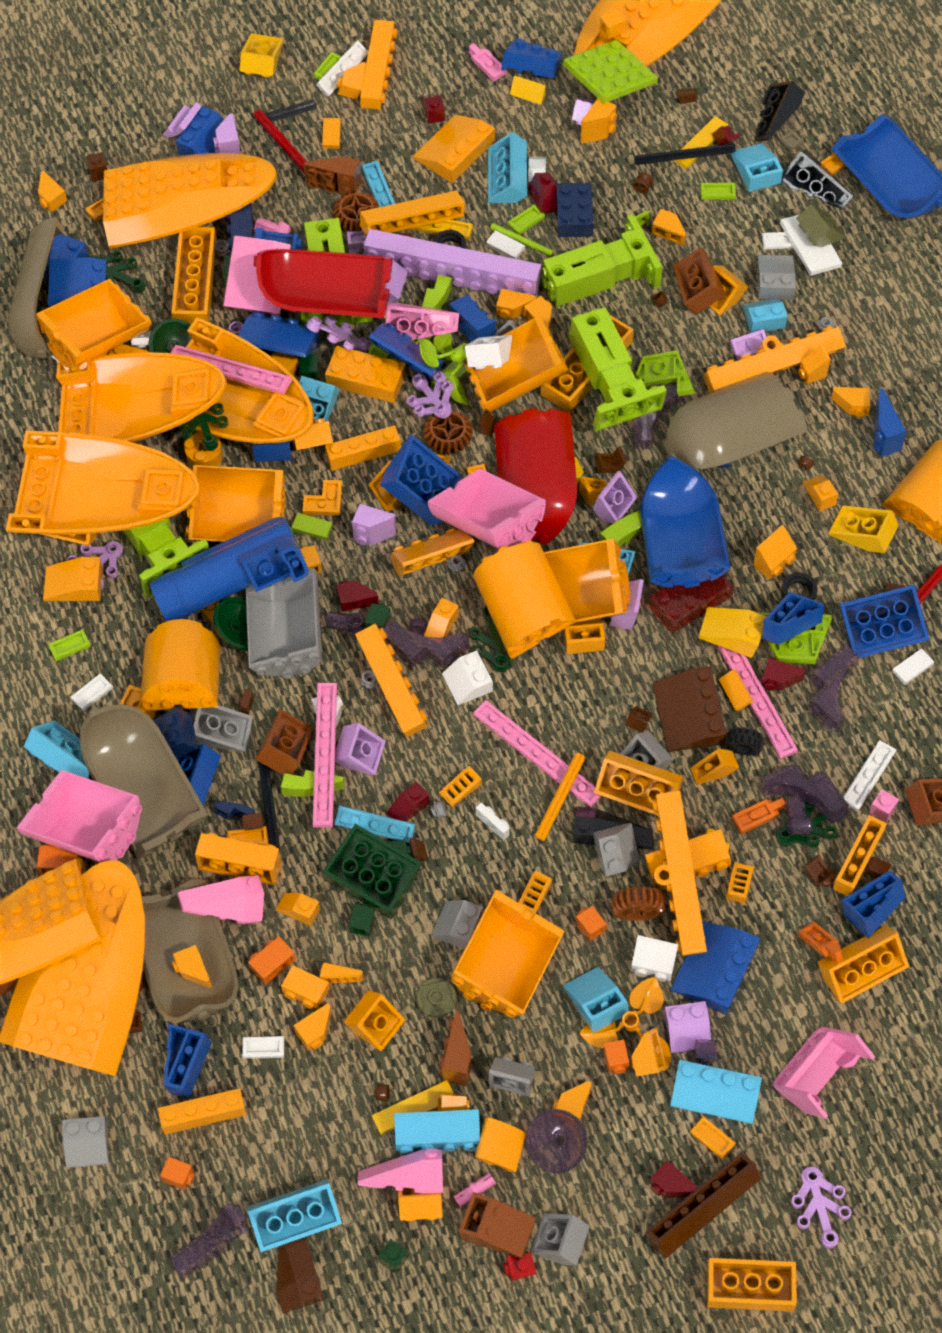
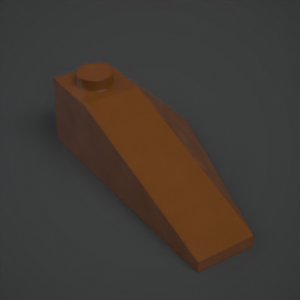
[277,1237,324,1314]

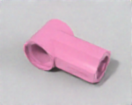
[254,218,291,234]

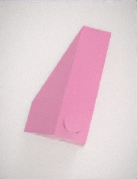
[385,302,459,340]
[177,875,264,924]
[358,1148,443,1193]

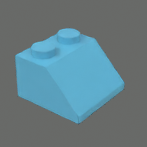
[742,298,788,333]

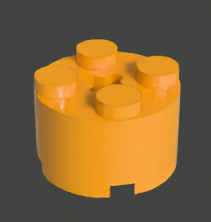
[184,432,223,470]

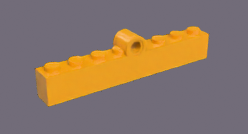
[703,326,846,393]
[652,791,707,956]

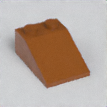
[673,247,725,314]
[255,709,313,775]
[905,779,942,825]

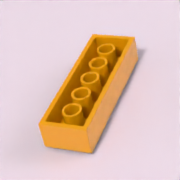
[171,227,217,324]
[540,314,634,413]

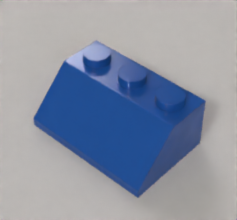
[176,106,224,156]
[177,744,221,805]

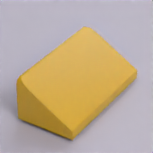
[510,76,546,104]

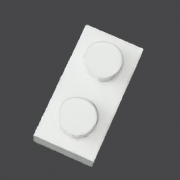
[476,803,509,840]

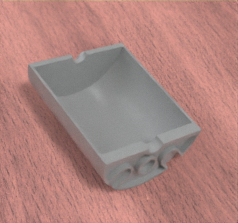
[246,568,322,678]

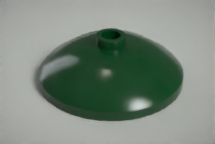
[148,319,192,353]
[213,597,248,650]

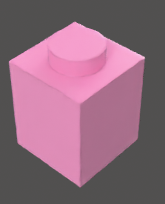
[869,789,899,823]

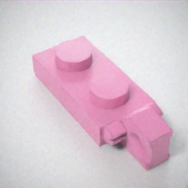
[469,43,507,82]

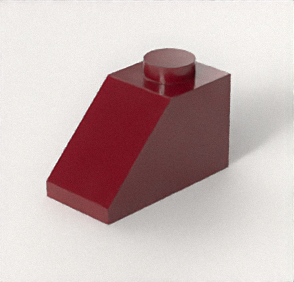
[421,94,445,124]
[528,173,557,213]
[336,581,379,612]
[761,658,806,691]
[387,781,430,822]
[649,1160,698,1198]

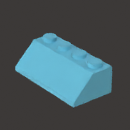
[488,132,527,203]
[24,720,94,781]
[670,1060,762,1124]
[394,1109,480,1154]
[246,1179,342,1252]

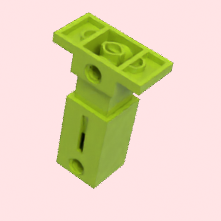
[541,214,663,307]
[300,218,373,327]
[568,307,667,432]
[122,519,209,598]

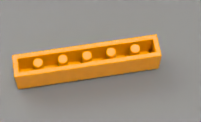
[360,20,398,110]
[359,190,465,237]
[355,624,428,737]

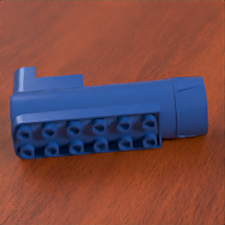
[149,517,309,621]

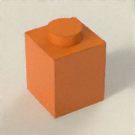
[576,905,607,941]
[603,1039,629,1074]
[160,1157,195,1190]

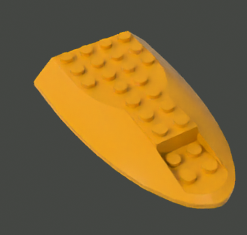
[574,0,721,67]
[103,153,277,249]
[185,317,314,444]
[56,352,227,442]
[6,431,200,535]
[0,858,101,985]
[0,860,145,1076]

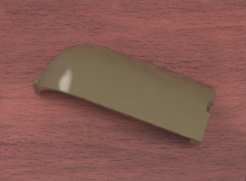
[8,218,64,358]
[667,372,808,469]
[80,704,208,859]
[142,879,239,1023]

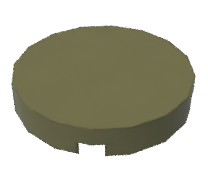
[416,978,457,1018]

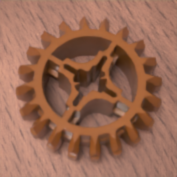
[333,190,379,232]
[423,409,473,455]
[611,886,666,921]

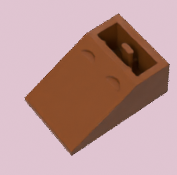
[304,156,361,196]
[439,1010,471,1087]
[458,1192,536,1259]

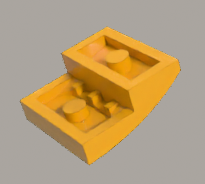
[475,1117,526,1173]

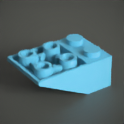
[730,143,783,192]
[299,376,340,422]
[563,967,629,1033]

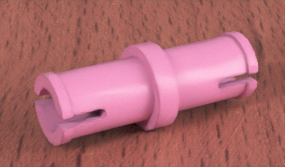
[453,1172,496,1208]

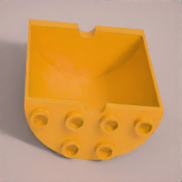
[36,279,152,368]
[464,315,568,412]
[882,439,942,544]
[186,465,285,542]
[544,538,630,623]
[473,540,576,659]
[139,619,221,711]
[451,890,565,1018]

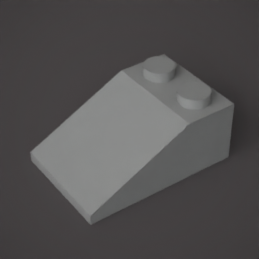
[757,255,796,300]
[190,705,253,752]

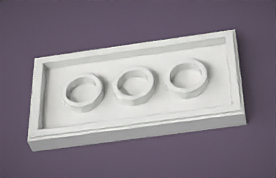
[780,214,842,276]

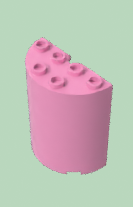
[428,468,546,549]
[16,770,142,863]

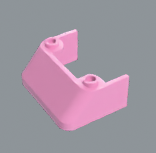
[773,1027,875,1119]

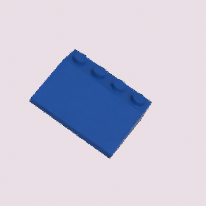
[47,257,106,308]
[238,311,321,357]
[369,323,444,381]
[380,435,462,525]
[839,584,930,659]
[670,921,760,1016]

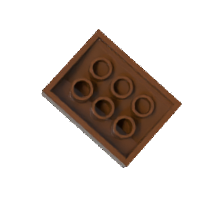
[653,666,727,752]

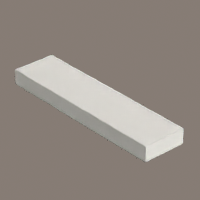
[316,40,369,97]
[841,740,897,811]

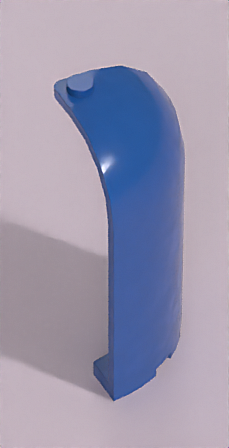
[831,114,942,218]
[640,457,731,588]

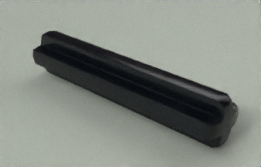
[267,99,317,122]

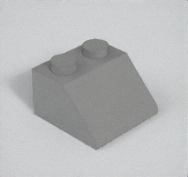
[620,732,674,770]
[593,822,640,876]
[431,900,483,949]
[489,1057,536,1097]
[62,1116,109,1168]
[531,1213,590,1266]

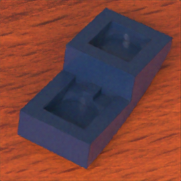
[213,802,256,821]

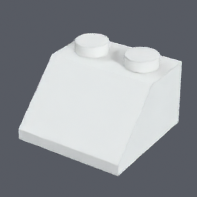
[465,335,512,369]
[442,651,493,705]
[631,935,678,982]

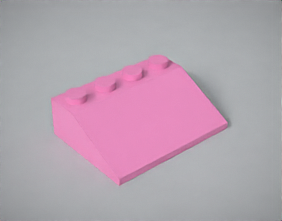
[223,236,291,316]

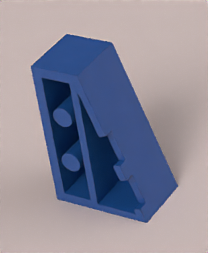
[841,871,905,938]
[164,1023,212,1099]

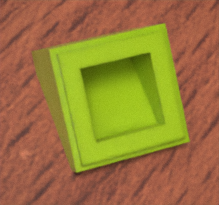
[635,210,650,227]

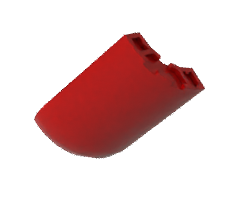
[253,249,393,318]
[494,408,577,544]

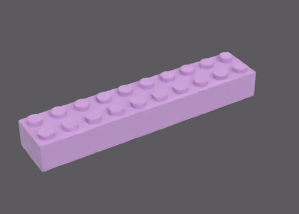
[364,229,541,298]

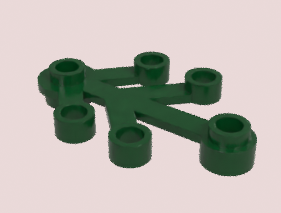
[89,250,146,293]
[180,403,229,451]
[469,606,511,672]
[776,798,845,848]

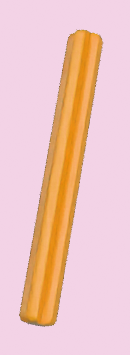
[535,753,585,841]

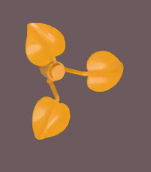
[580,977,671,1071]

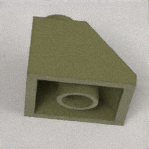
[796,204,846,247]

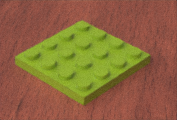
[563,40,658,104]

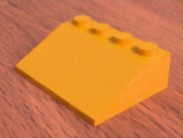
[412,114,495,183]
[390,528,474,576]

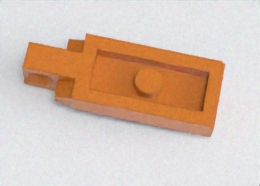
[731,798,786,835]
[798,922,843,963]

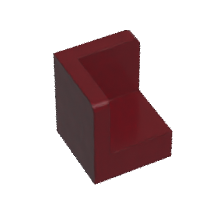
[712,125,742,145]

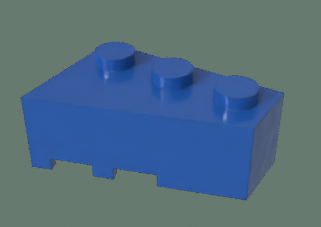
[501,39,562,78]
[45,234,89,286]
[449,295,496,343]
[762,592,824,645]

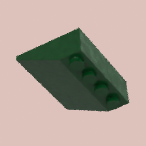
[322,823,422,919]

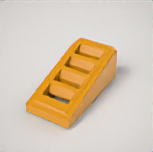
[439,766,482,807]
[726,862,754,904]
[518,871,552,914]
[320,963,364,984]

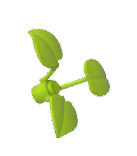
[419,334,469,405]

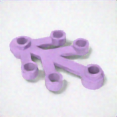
[306,315,370,353]
[406,371,454,419]
[67,541,123,590]
[791,1167,852,1249]

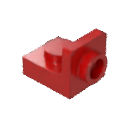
[503,1252,537,1281]

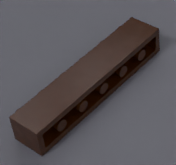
[645,1152,761,1259]

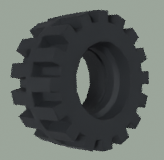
[726,727,763,756]

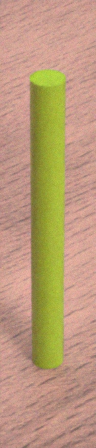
[490,223,554,257]

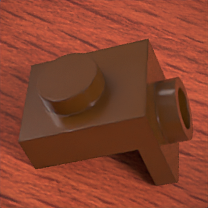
[594,448,626,473]
[803,855,838,887]

